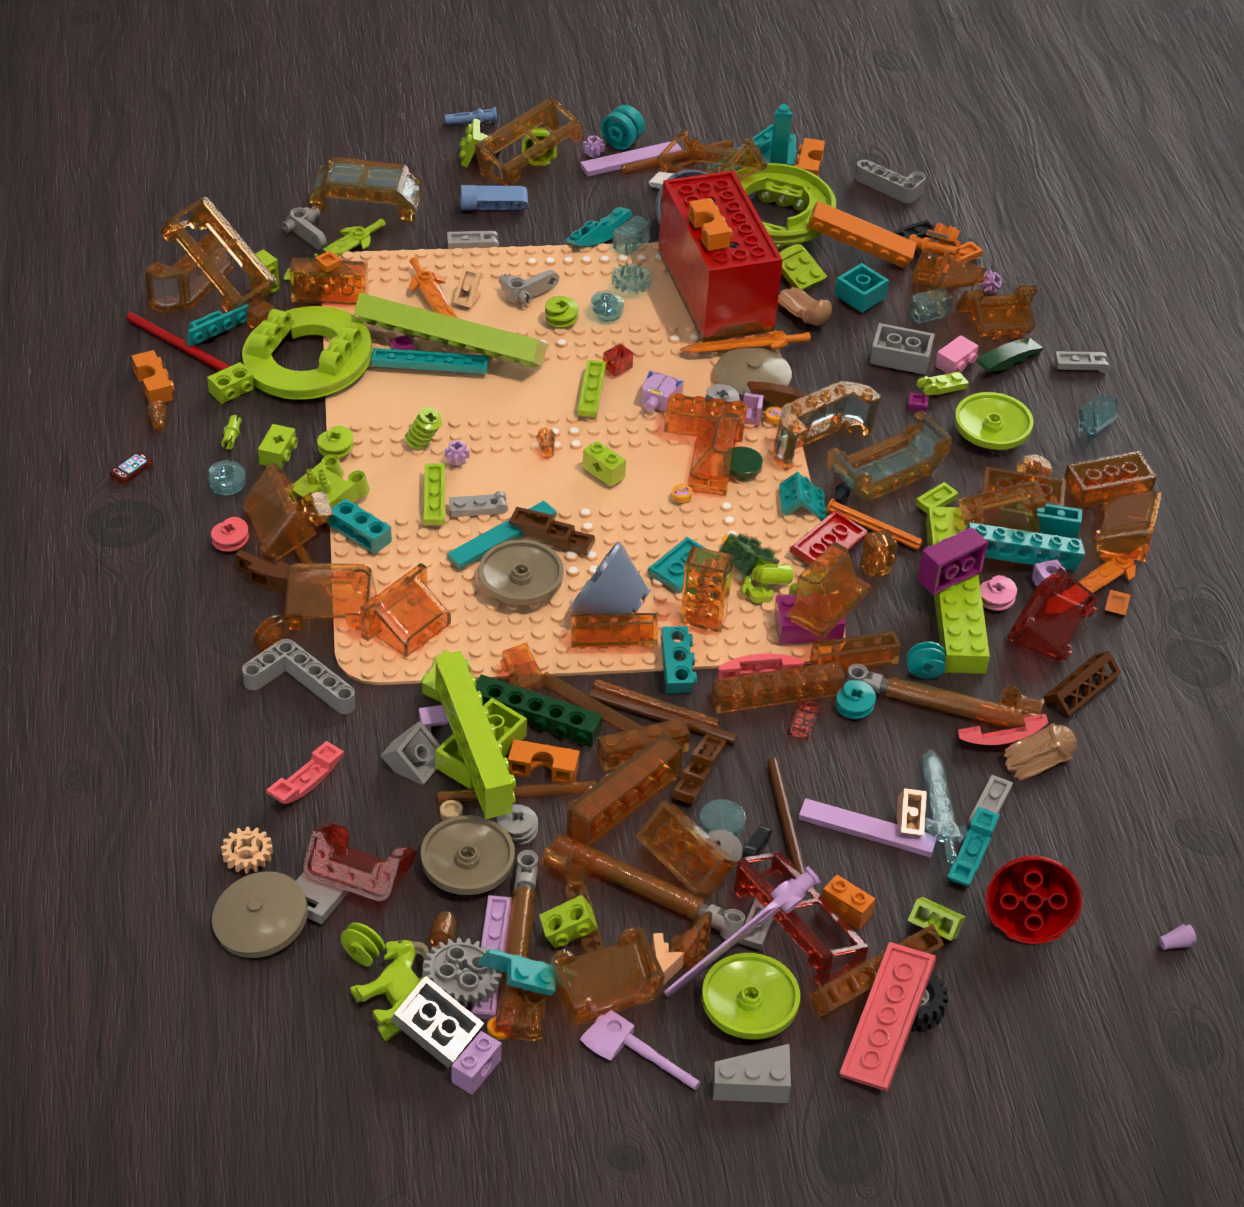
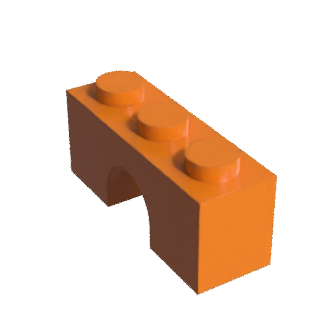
[795,138,825,176]
[688,198,733,251]
[131,350,175,406]
[508,739,580,786]

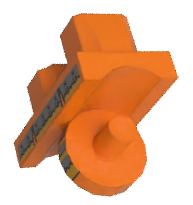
[926,223,961,247]

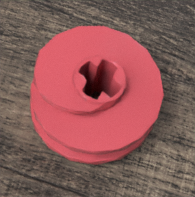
[211,517,249,552]

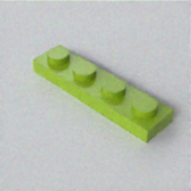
[577,360,606,418]
[424,463,445,525]

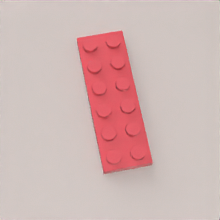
[840,942,936,1092]

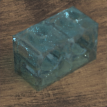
[909,287,953,324]

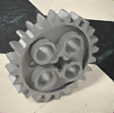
[422,938,502,1007]

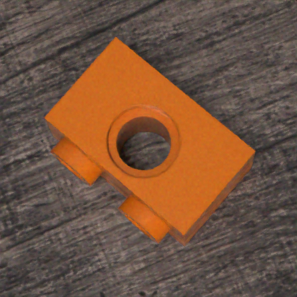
[821,875,876,930]

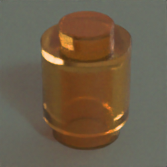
[429,912,457,947]

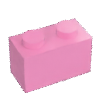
[935,335,978,374]

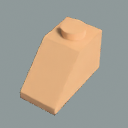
[896,788,926,837]

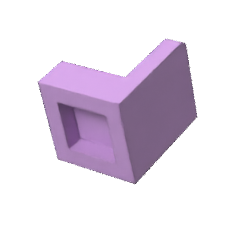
[740,393,764,426]
[419,705,448,733]

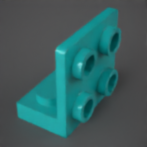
[779,471,826,521]

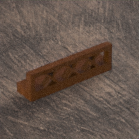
[1043,651,1121,717]

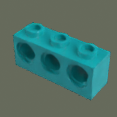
[328,498,392,555]
[660,626,697,694]

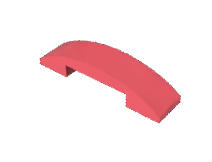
[717,653,804,684]
[958,714,1048,745]
[266,741,344,804]

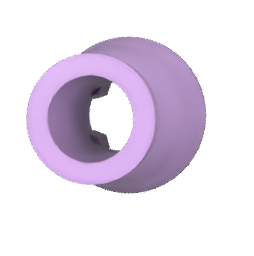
[1159,924,1197,950]

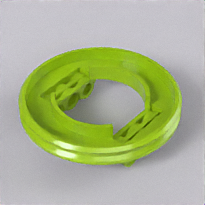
[735,163,836,252]
[242,306,373,400]

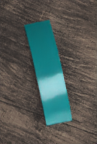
[947,807,1000,887]

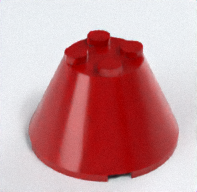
[986,855,1082,944]

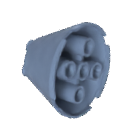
[569,541,651,625]

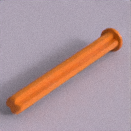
[826,498,922,550]

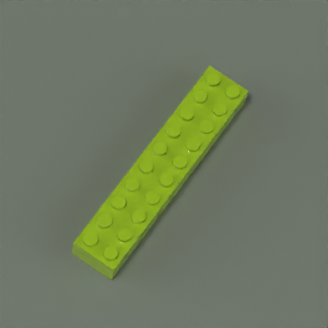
[353,292,548,368]
[925,506,990,674]

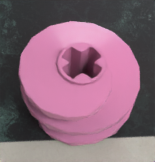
[980,575,1017,611]

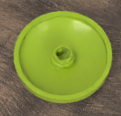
[954,392,1033,450]
[702,953,800,1039]

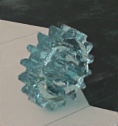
[611,262,652,294]

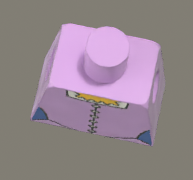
[641,370,684,412]

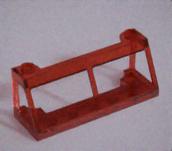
[734,852,868,987]

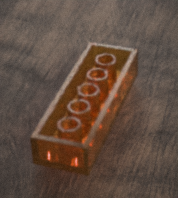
[566,733,683,851]

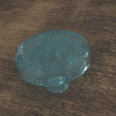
[700,799,746,838]

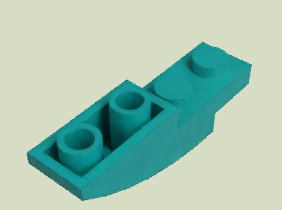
[565,207,633,246]

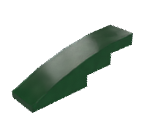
[975,338,1043,372]

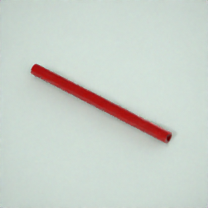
[126,312,230,371]

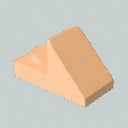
[453,267,483,308]
[652,933,684,987]

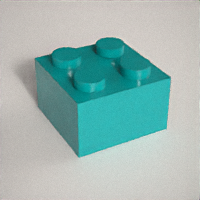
[835,263,889,313]

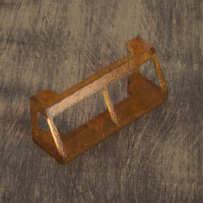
[475,97,584,186]
[657,130,768,179]
[160,196,276,312]

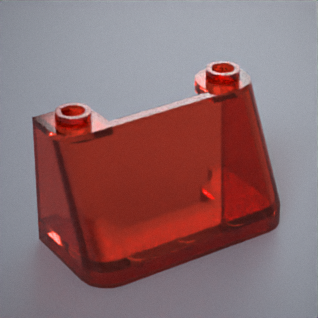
[1007,567,1099,661]
[303,822,417,901]

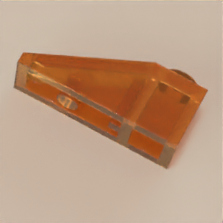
[670,911,712,969]

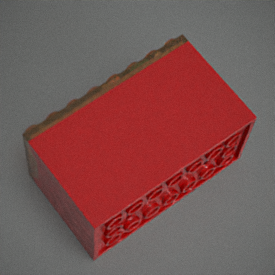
[658,170,783,342]

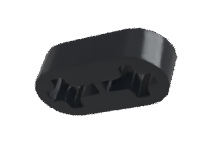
[742,824,772,863]

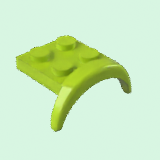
[779,244,827,291]

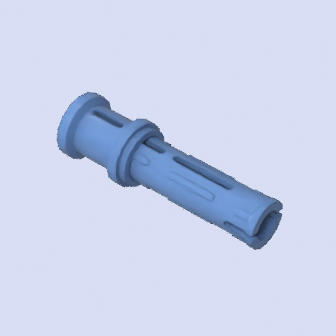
[445,107,497,126]

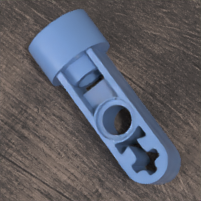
[460,185,528,210]

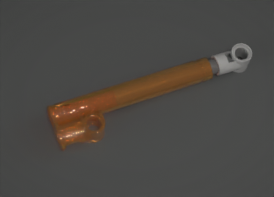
[846,664,1045,729]
[540,834,745,940]
[495,850,546,1041]

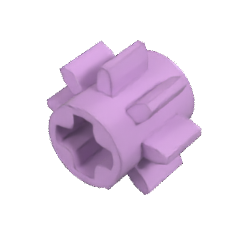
[583,136,605,158]
[979,270,1002,294]
[445,441,470,466]

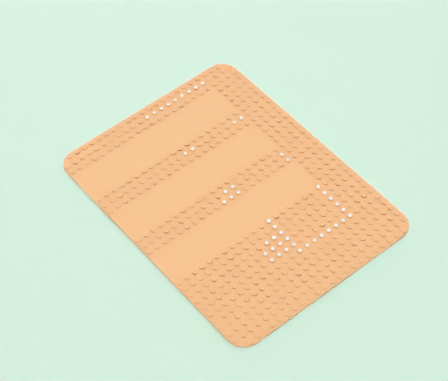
[321,242,845,685]

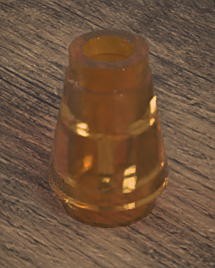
[147,400,167,431]
[536,428,556,458]

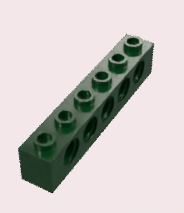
[476,674,603,747]

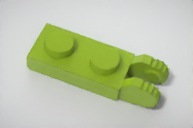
[916,371,969,396]

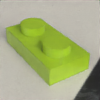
[915,482,959,513]

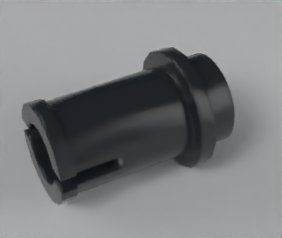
[830,483,851,504]

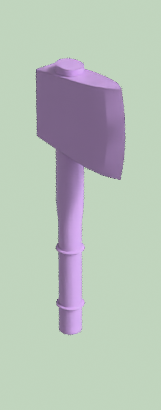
[580,1010,700,1090]

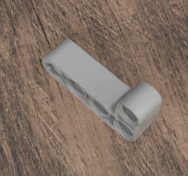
[855,160,926,203]

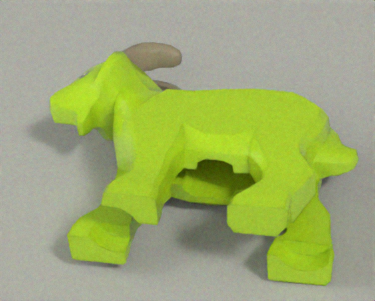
[350,940,429,1042]

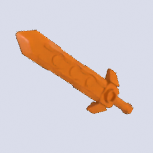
[409,257,458,318]
[679,331,811,352]
[1045,543,1149,615]

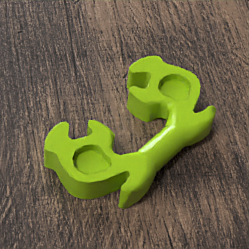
[741,559,773,604]

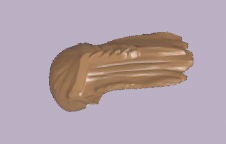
[778,287,832,326]
[1004,723,1077,780]

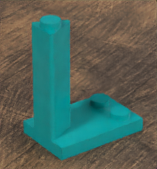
[761,104,796,166]

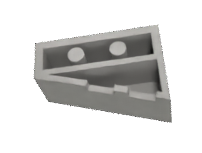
[713,1044,791,1103]

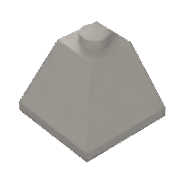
[380,721,440,785]

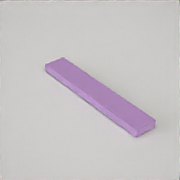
[580,141,682,177]
[798,798,937,858]
[471,895,512,1019]

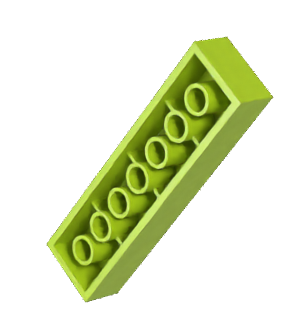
[435,651,516,819]

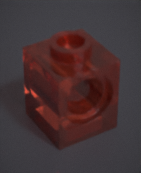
[603,343,633,377]

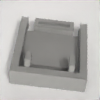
[296,865,352,924]

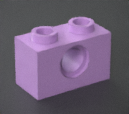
[452,1031,502,1095]

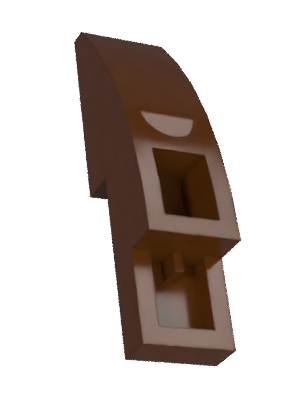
[235,550,316,594]

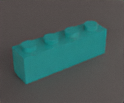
[996,497,1082,539]

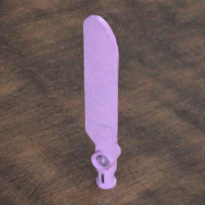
[663,866,822,997]

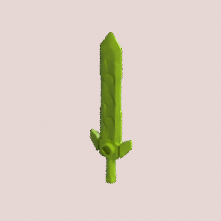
[284,218,386,280]

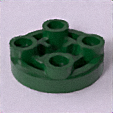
[722,446,763,482]

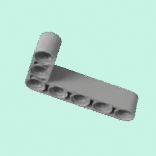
[242,639,355,714]

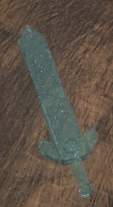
[922,749,968,863]

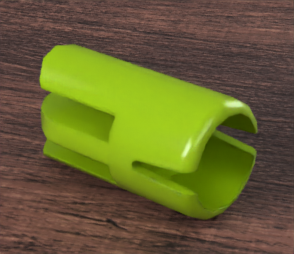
[751,564,794,585]

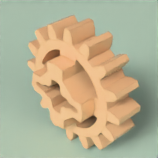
[221,827,273,873]

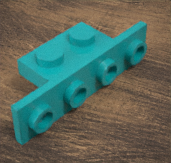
[187,304,249,347]
[478,949,577,996]

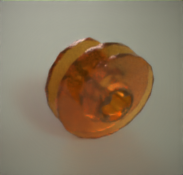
[1015,455,1053,489]
[253,615,290,652]

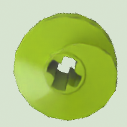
[545,296,579,328]
[317,425,354,458]
[341,922,385,966]

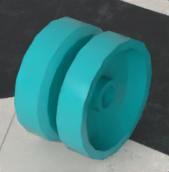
[601,105,645,150]

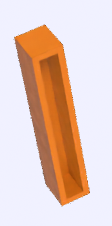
[807,201,917,269]

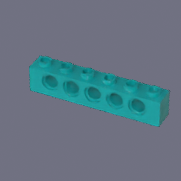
[965,522,1086,571]

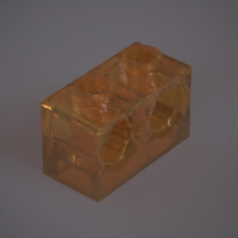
[284,492,333,535]
[861,530,897,577]

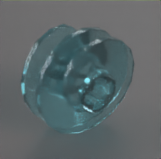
[590,291,624,322]
[209,460,246,495]

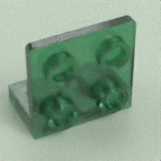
[718,533,780,577]

